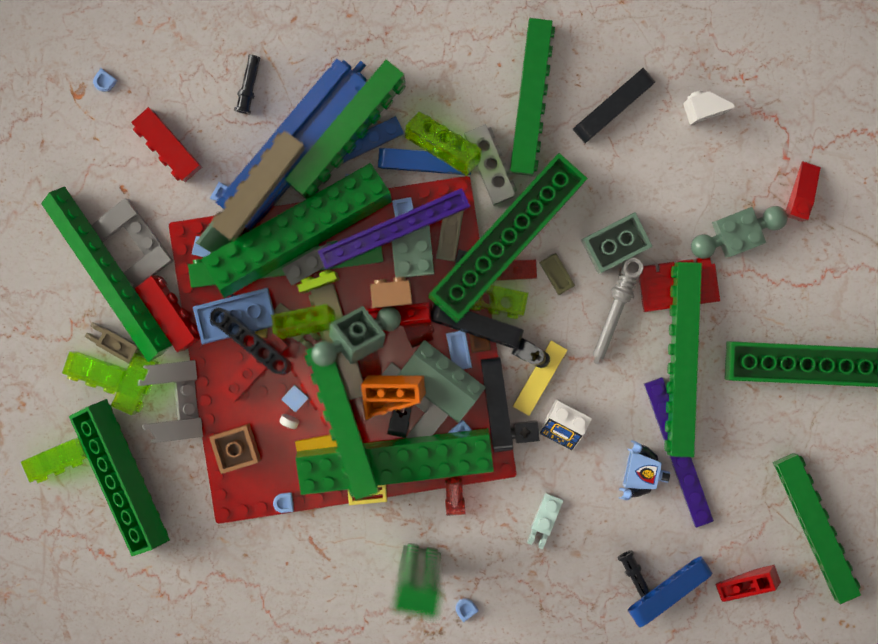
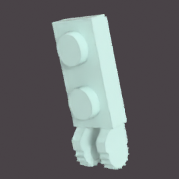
[527,493,563,549]

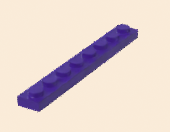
[318,188,470,270]
[643,377,714,528]

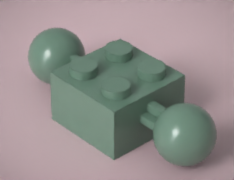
[691,206,788,259]
[311,306,401,366]

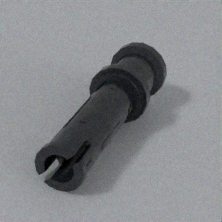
[234,54,261,115]
[618,550,650,598]

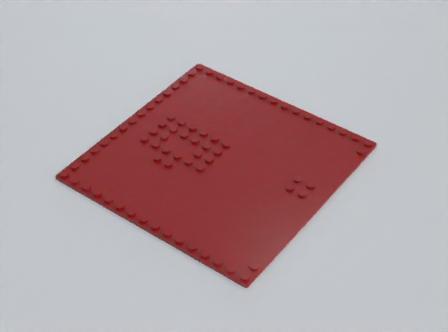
[169,176,517,524]

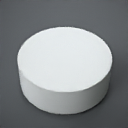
[279,414,300,429]

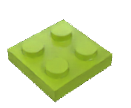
[297,270,340,293]

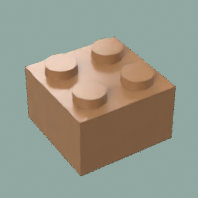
[370,277,412,308]
[209,423,261,474]

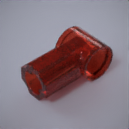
[445,477,466,516]

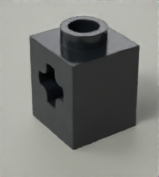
[511,420,540,443]

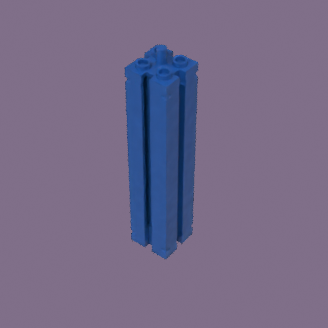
[216,58,367,231]

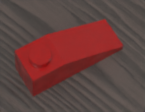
[786,161,821,222]
[715,565,781,602]

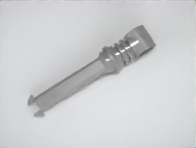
[593,258,643,364]

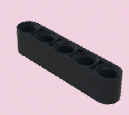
[573,68,656,143]
[431,303,524,349]
[210,308,291,375]
[481,357,513,453]

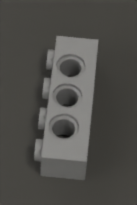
[464,124,517,206]

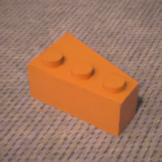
[361,375,426,420]

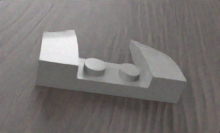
[91,198,174,288]
[138,360,203,443]
[372,363,448,438]

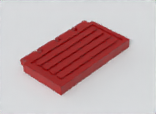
[639,257,720,312]

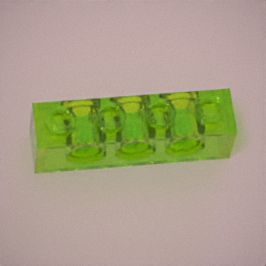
[405,111,482,176]
[470,285,528,319]

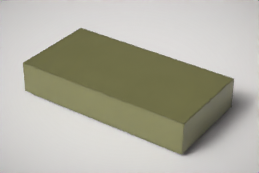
[539,253,575,295]

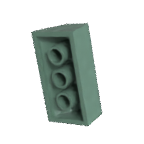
[397,340,486,423]

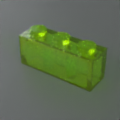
[271,304,336,339]
[62,351,129,394]
[111,353,159,416]
[21,437,87,484]

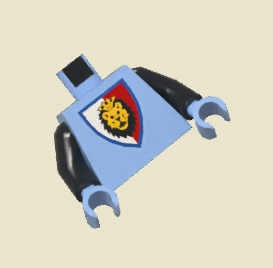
[619,440,670,500]

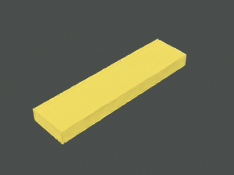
[513,340,567,416]

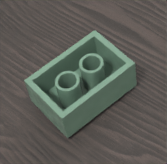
[581,212,653,274]
[392,225,434,278]

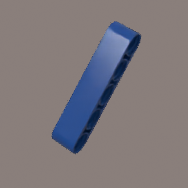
[377,148,473,175]
[628,556,713,627]

